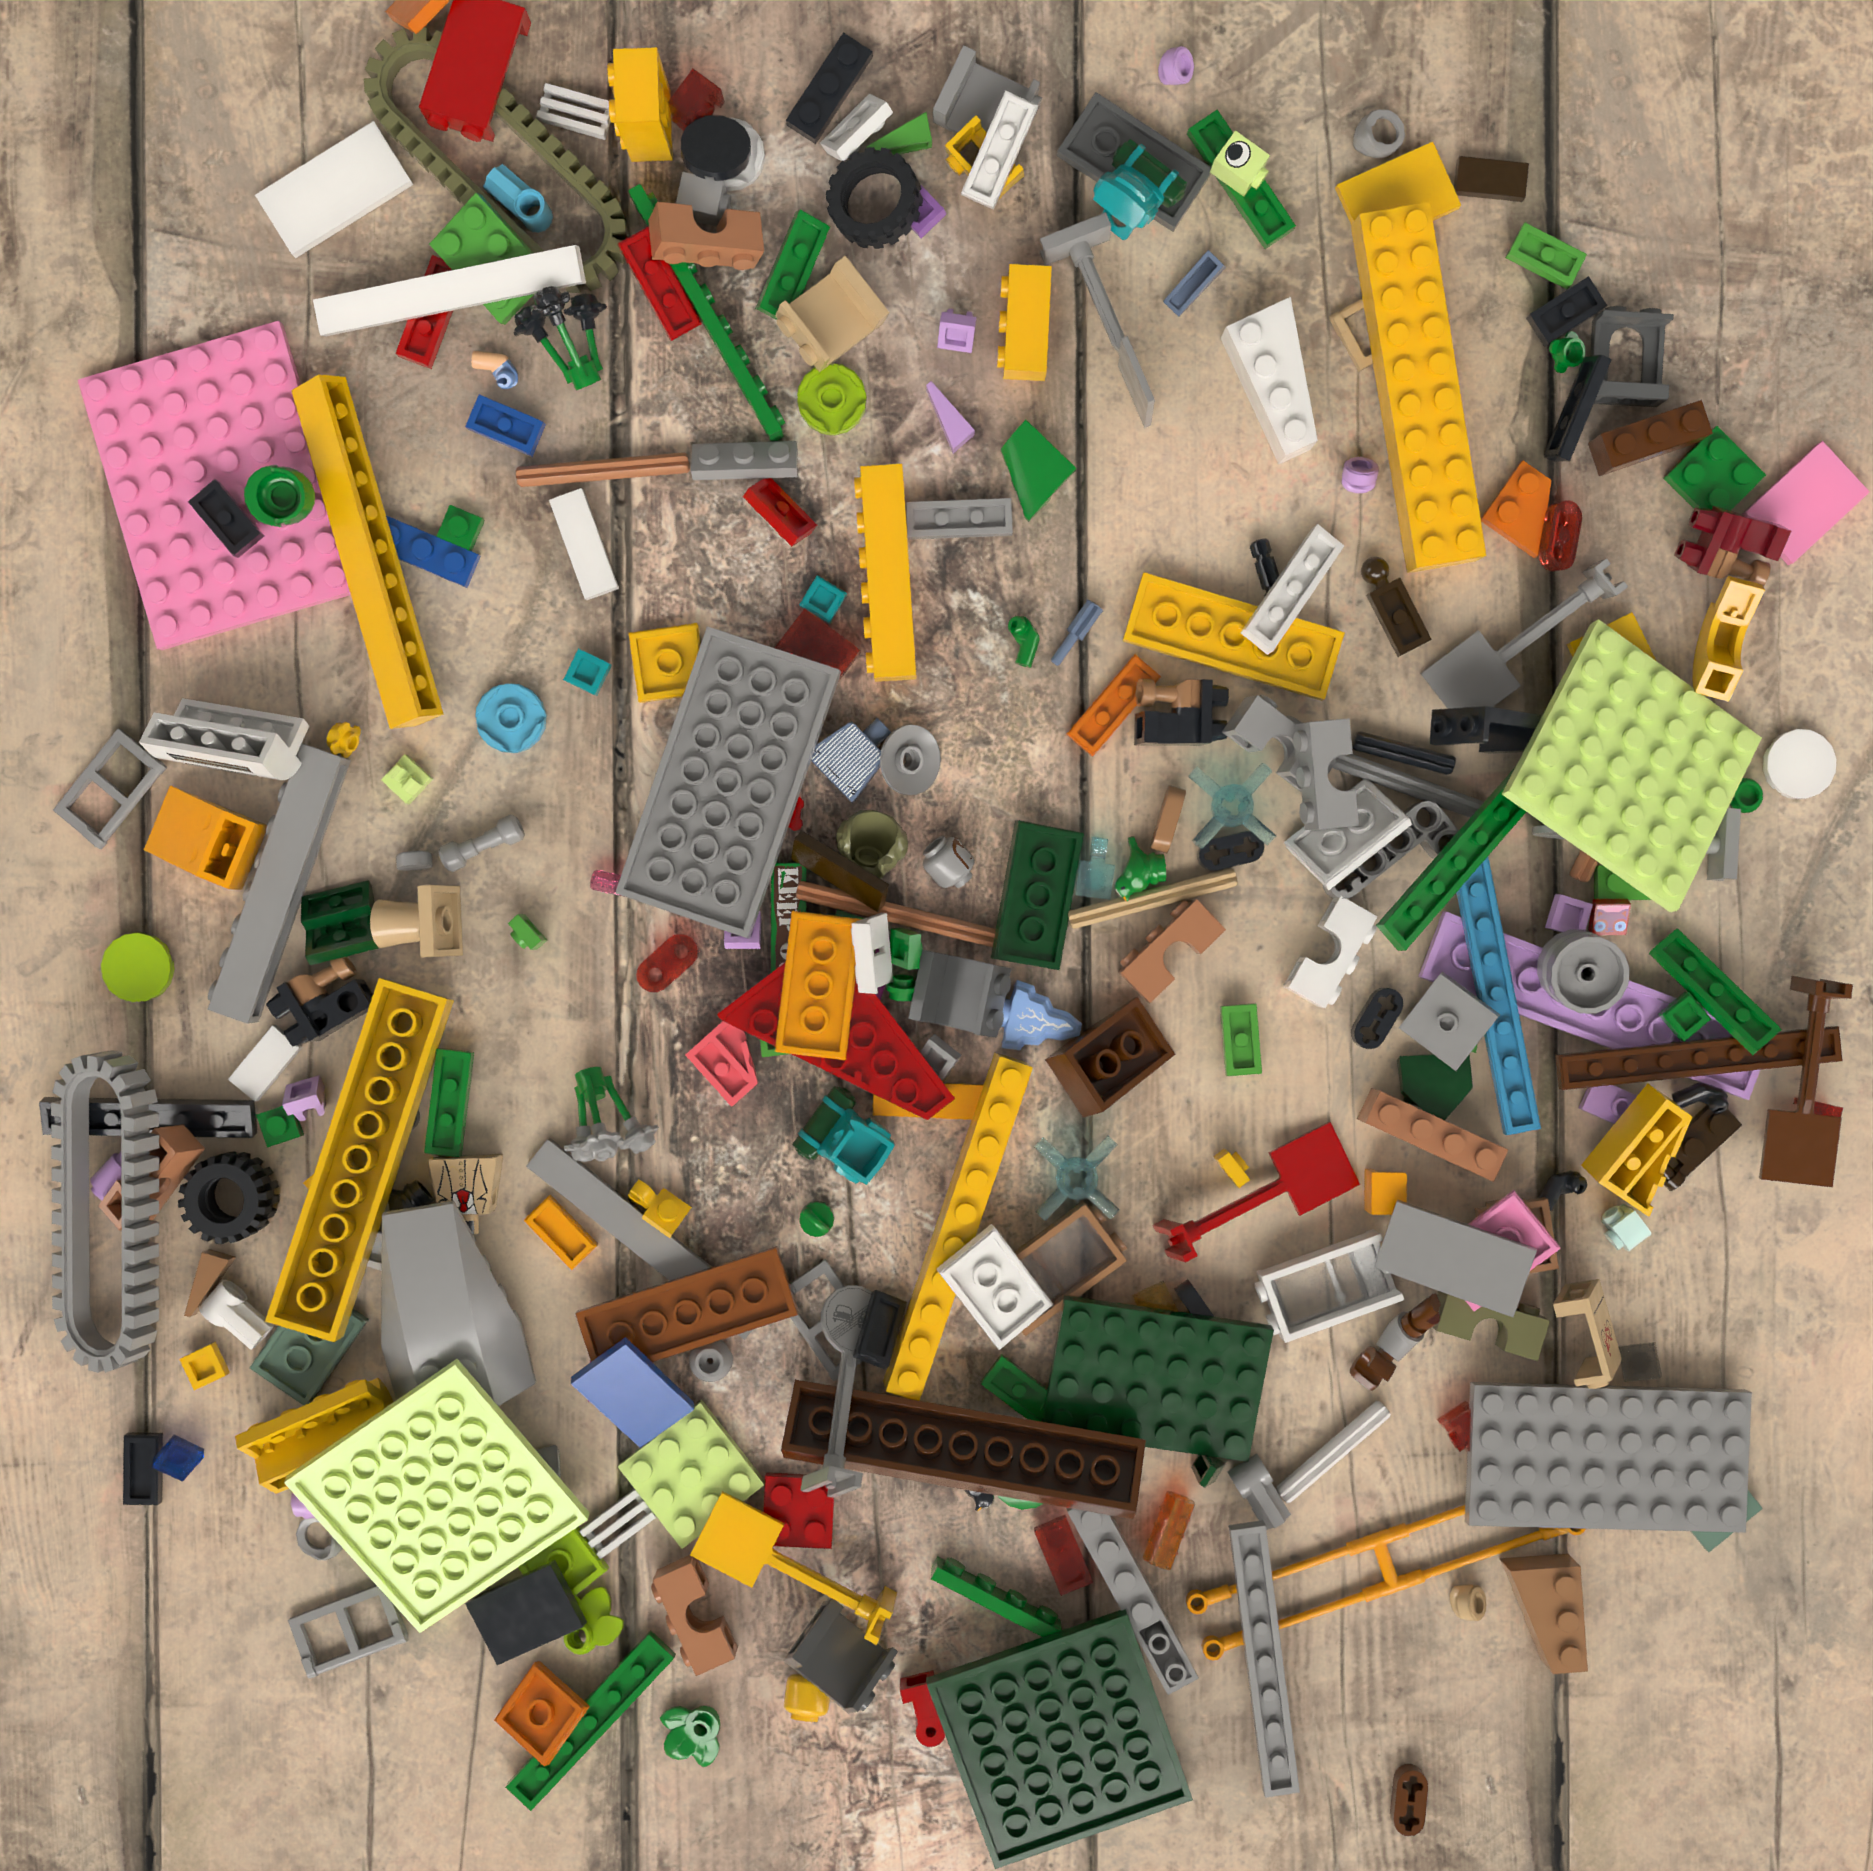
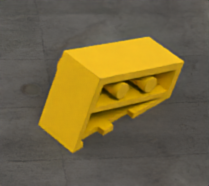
[1581,1083,1692,1217]

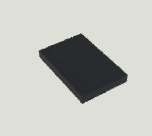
[465,1560,587,1665]

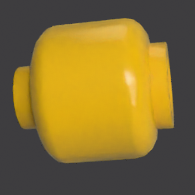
[784,1674,830,1722]

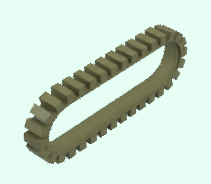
[364,27,629,293]

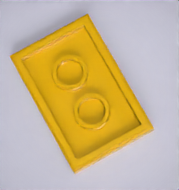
[1335,142,1461,225]

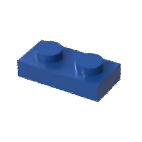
[465,394,546,457]

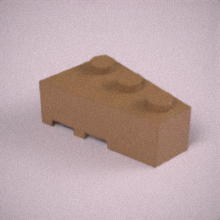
[1499,1554,1588,1674]

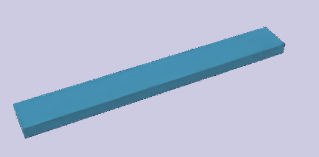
[1456,857,1541,1135]

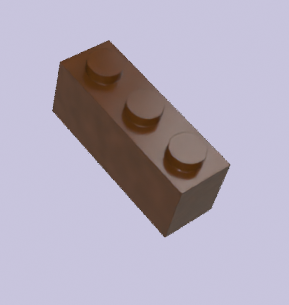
[1588,400,1713,476]

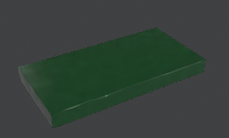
[991,820,1084,970]

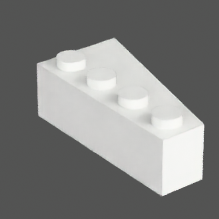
[1221,297,1318,464]

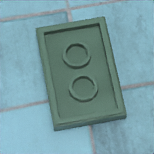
[250,1308,369,1405]

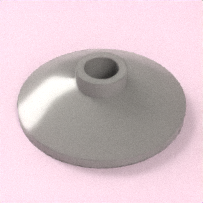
[880,725,941,795]

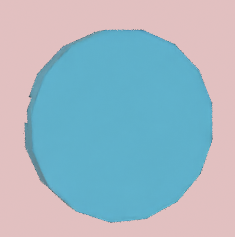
[475,683,547,753]

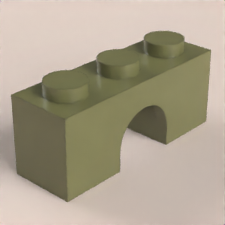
[1432,1291,1550,1361]

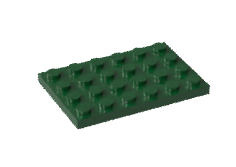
[1042,1295,1274,1462]

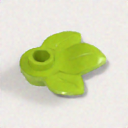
[563,1586,624,1655]

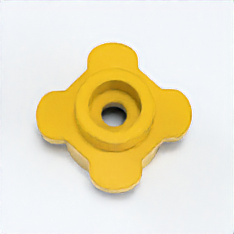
[326,722,361,758]

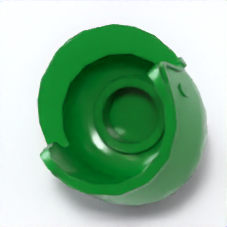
[244,465,315,527]

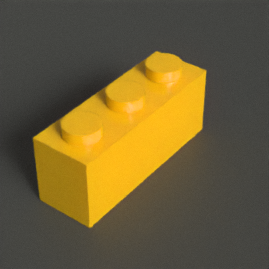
[997,264,1052,381]

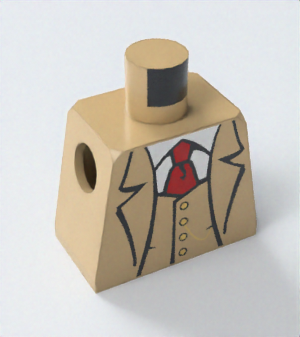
[429,1154,503,1235]

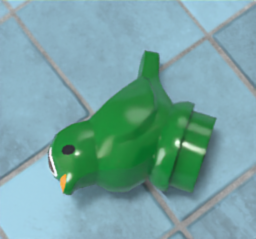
[1114,836,1166,902]

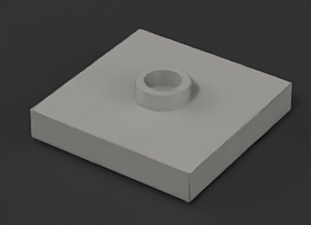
[1399,972,1500,1071]

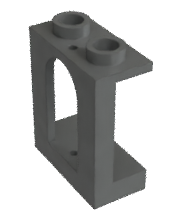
[1590,306,1674,408]

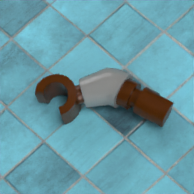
[1350,1293,1441,1391]

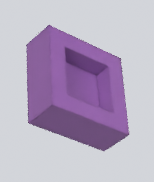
[911,185,946,238]

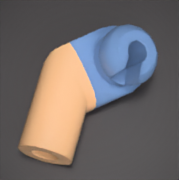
[471,350,518,389]

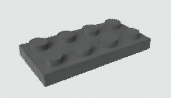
[1057,92,1212,232]

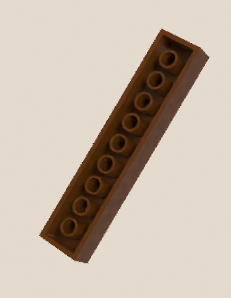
[781,1379,1146,1519]

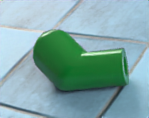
[1008,616,1040,668]

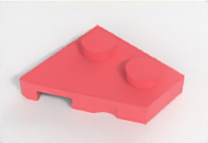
[685,1021,759,1107]

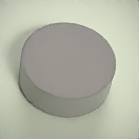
[396,851,433,871]

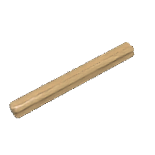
[1068,868,1238,929]

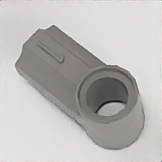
[1227,1454,1291,1530]

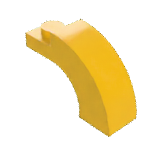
[1692,576,1765,701]

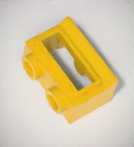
[945,115,1024,200]

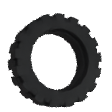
[826,147,923,249]

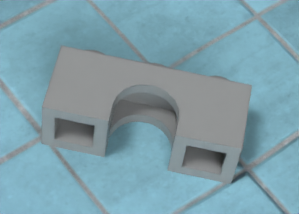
[1222,695,1339,792]
[1293,718,1359,830]

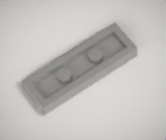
[691,441,798,480]
[906,498,1013,540]

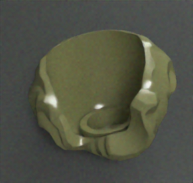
[836,810,908,879]

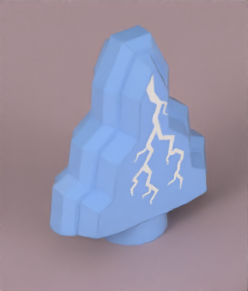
[1001,980,1082,1050]

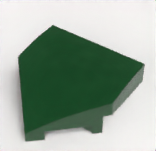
[1397,1055,1473,1120]

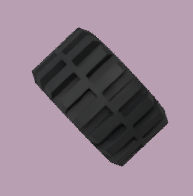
[178,1151,280,1244]

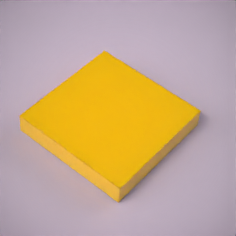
[628,623,701,703]

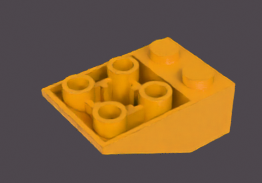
[144,785,267,890]

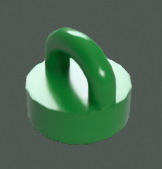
[799,1201,835,1237]

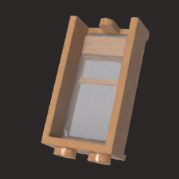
[1014,1200,1127,1336]

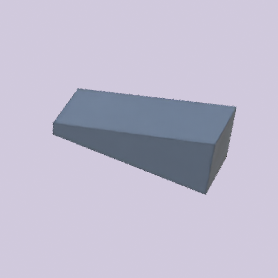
[1163,250,1226,317]

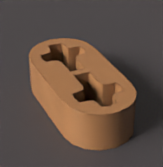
[1150,785,1186,854]

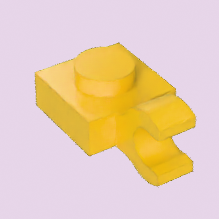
[628,1179,692,1238]

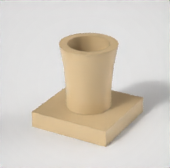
[370,885,463,958]

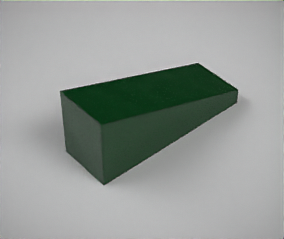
[1191,1454,1226,1488]

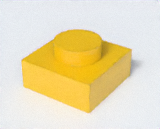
[1213,1149,1250,1188]
[179,1341,230,1391]

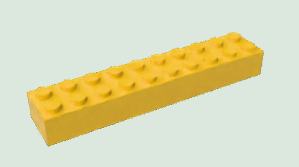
[1351,202,1487,573]
[265,978,454,1342]

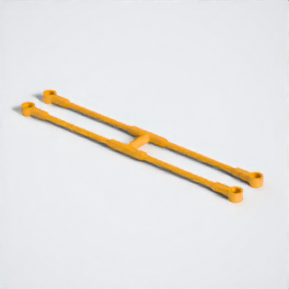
[1186,1505,1586,1661]

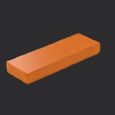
[1066,654,1161,757]

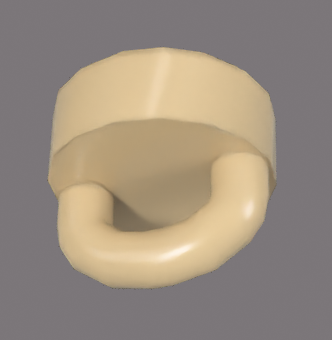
[1450,1584,1487,1621]

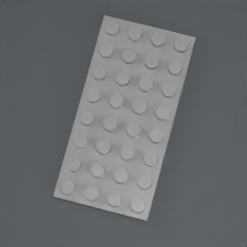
[615,626,841,939]
[1465,1382,1752,1533]

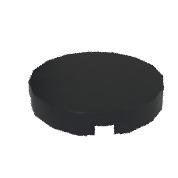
[681,115,751,181]

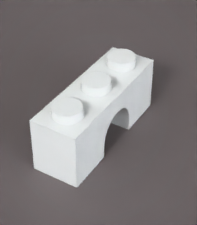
[1283,896,1377,1008]

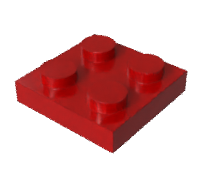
[764,1472,834,1549]

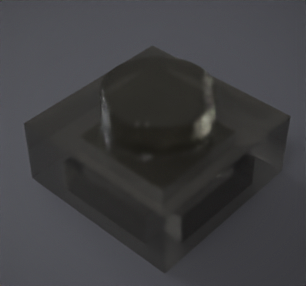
[1618,1342,1662,1382]

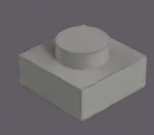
[920,1034,962,1082]

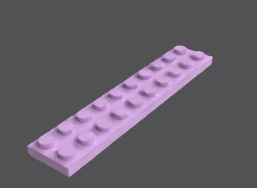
[1418,911,1760,1100]

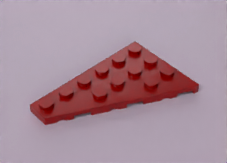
[717,962,955,1120]

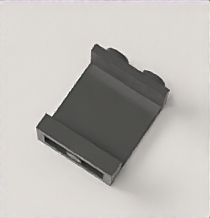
[908,950,1011,1038]
[783,1599,898,1714]

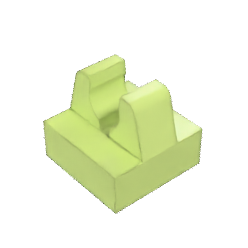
[381,754,433,804]

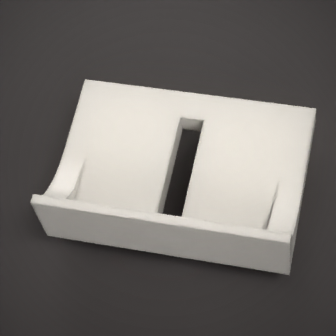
[851,913,893,994]

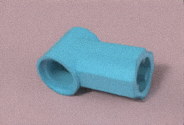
[483,164,553,233]

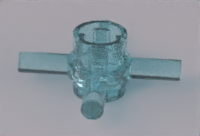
[1188,763,1277,849]
[1034,1136,1120,1221]

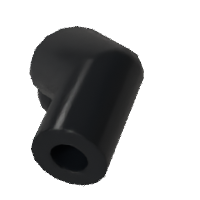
[1672,1082,1729,1113]
[1539,1171,1587,1211]

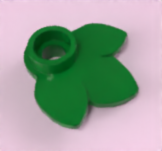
[660,1705,721,1767]

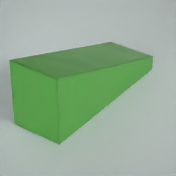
[866,112,932,155]

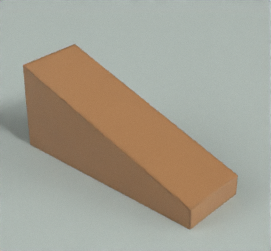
[184,1249,236,1317]

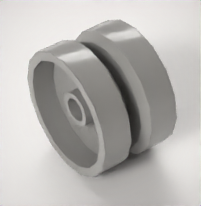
[1537,929,1630,1014]

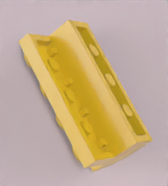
[235,1377,393,1494]

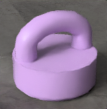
[1158,46,1194,85]
[1342,457,1379,494]

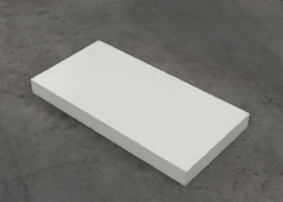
[255,121,414,258]

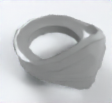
[1353,109,1405,158]
[296,1518,343,1560]

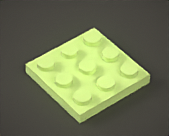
[618,1400,765,1549]

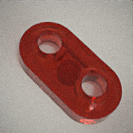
[1538,500,1582,572]
[636,934,699,993]

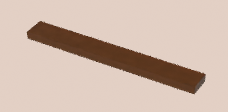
[1555,1026,1843,1090]

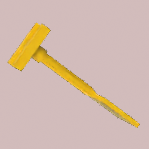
[690,1491,897,1645]

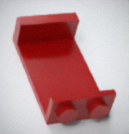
[419,0,531,142]

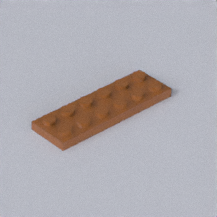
[575,1246,799,1362]

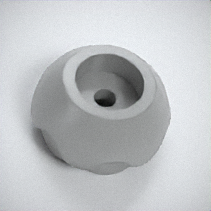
[689,1340,733,1382]

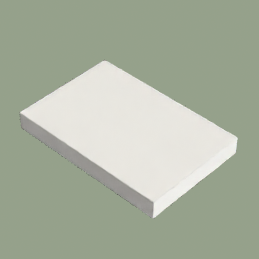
[1284,778,1412,890]
[936,1224,1054,1350]

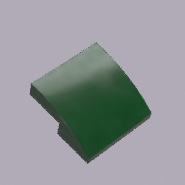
[301,880,379,965]

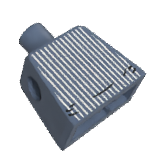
[811,718,891,804]

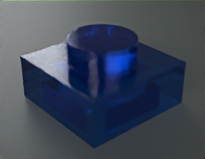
[152,1434,204,1482]

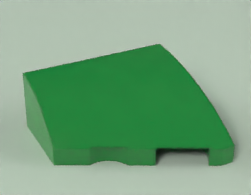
[1001,420,1077,522]

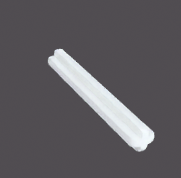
[1276,1401,1391,1503]

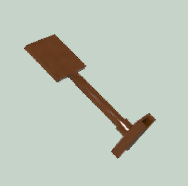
[1759,976,1853,1188]

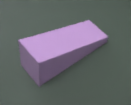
[926,381,975,454]

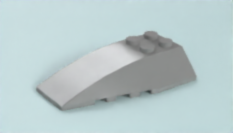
[381,1201,536,1406]

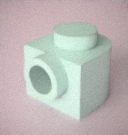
[1601,1204,1651,1252]

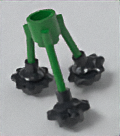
[513,286,607,391]

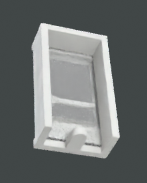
[1254,1229,1404,1343]

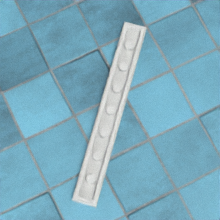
[313,245,586,336]

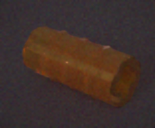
[1143,1491,1195,1570]

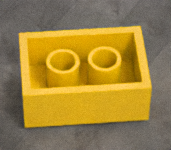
[607,47,673,162]

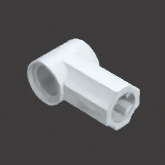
[199,1279,274,1350]

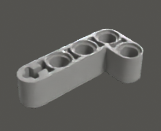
[1323,801,1459,899]

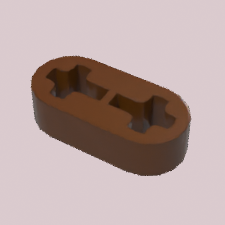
[1390,1764,1428,1836]

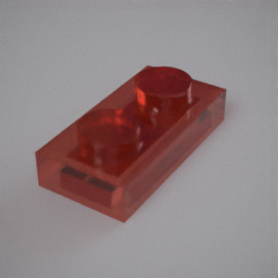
[1034,1514,1093,1596]

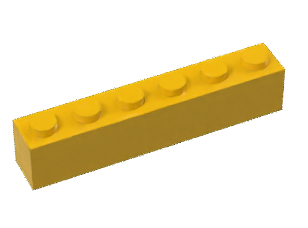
[854,464,917,682]

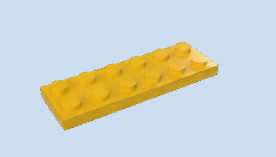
[1122,572,1345,701]

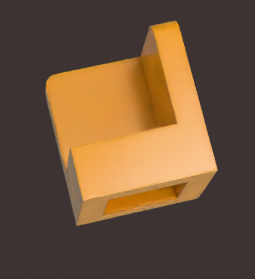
[1364,1169,1407,1215]

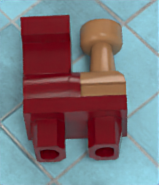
[1674,506,1792,586]

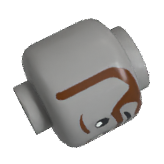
[923,836,974,888]

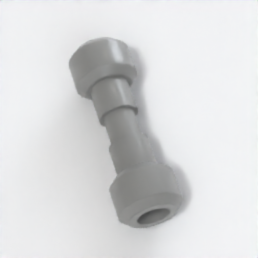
[439,814,525,872]

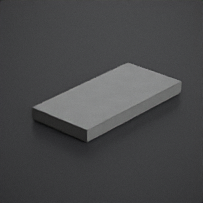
[1374,1200,1537,1318]

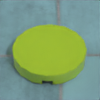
[797,364,867,436]
[101,933,175,1002]

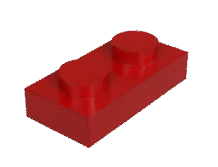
[743,478,817,547]

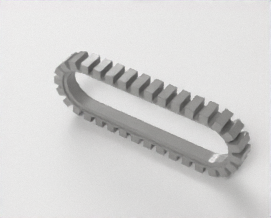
[51,1050,159,1373]

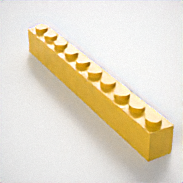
[291,374,444,729]
[883,1052,1033,1401]

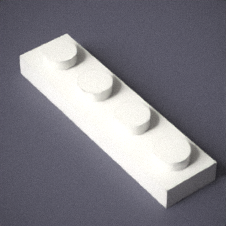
[1240,524,1344,655]

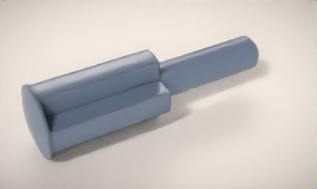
[1051,600,1104,666]

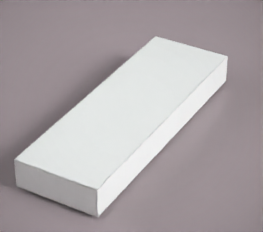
[961,90,1038,210]
[549,488,619,600]

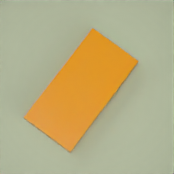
[775,911,862,1060]

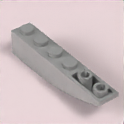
[1066,1508,1199,1695]

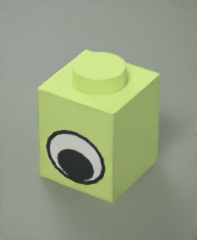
[1210,130,1270,196]

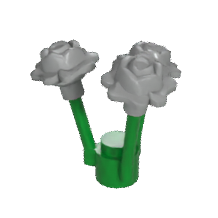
[564,1067,659,1162]

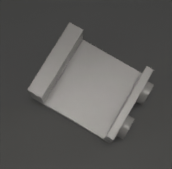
[933,45,1042,134]

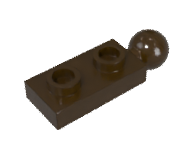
[1361,557,1432,657]

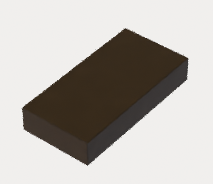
[1454,156,1529,202]

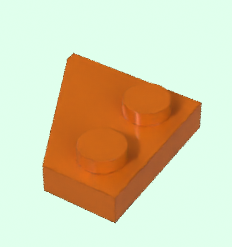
[1481,460,1552,558]

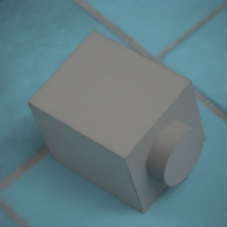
[676,172,731,226]

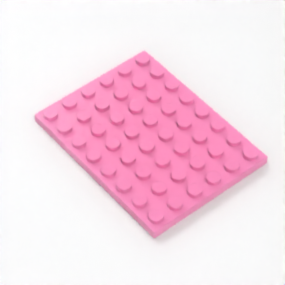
[78,321,351,650]

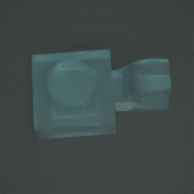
[1075,837,1115,900]

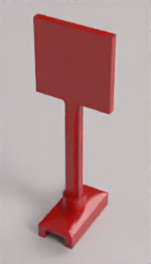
[1152,1122,1360,1263]

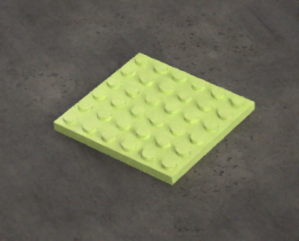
[1502,619,1762,912]
[284,1359,589,1633]

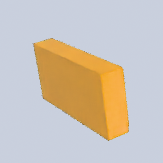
[524,1194,599,1270]

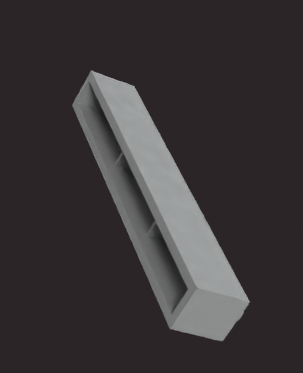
[207,743,351,1024]

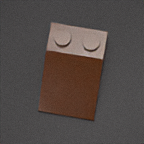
[1045,997,1176,1118]

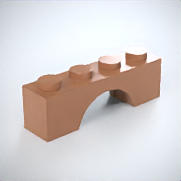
[1357,1088,1508,1182]

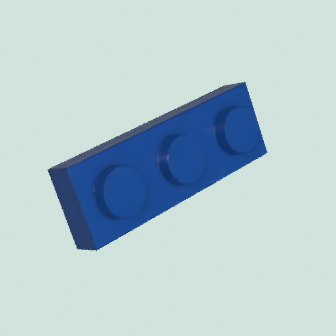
[386,516,481,588]

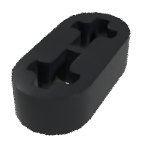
[1197,831,1264,871]
[1351,988,1403,1049]
[1174,1279,1214,1317]

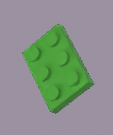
[429,193,534,325]

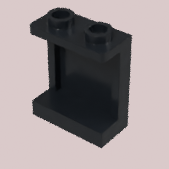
[1430,706,1543,754]

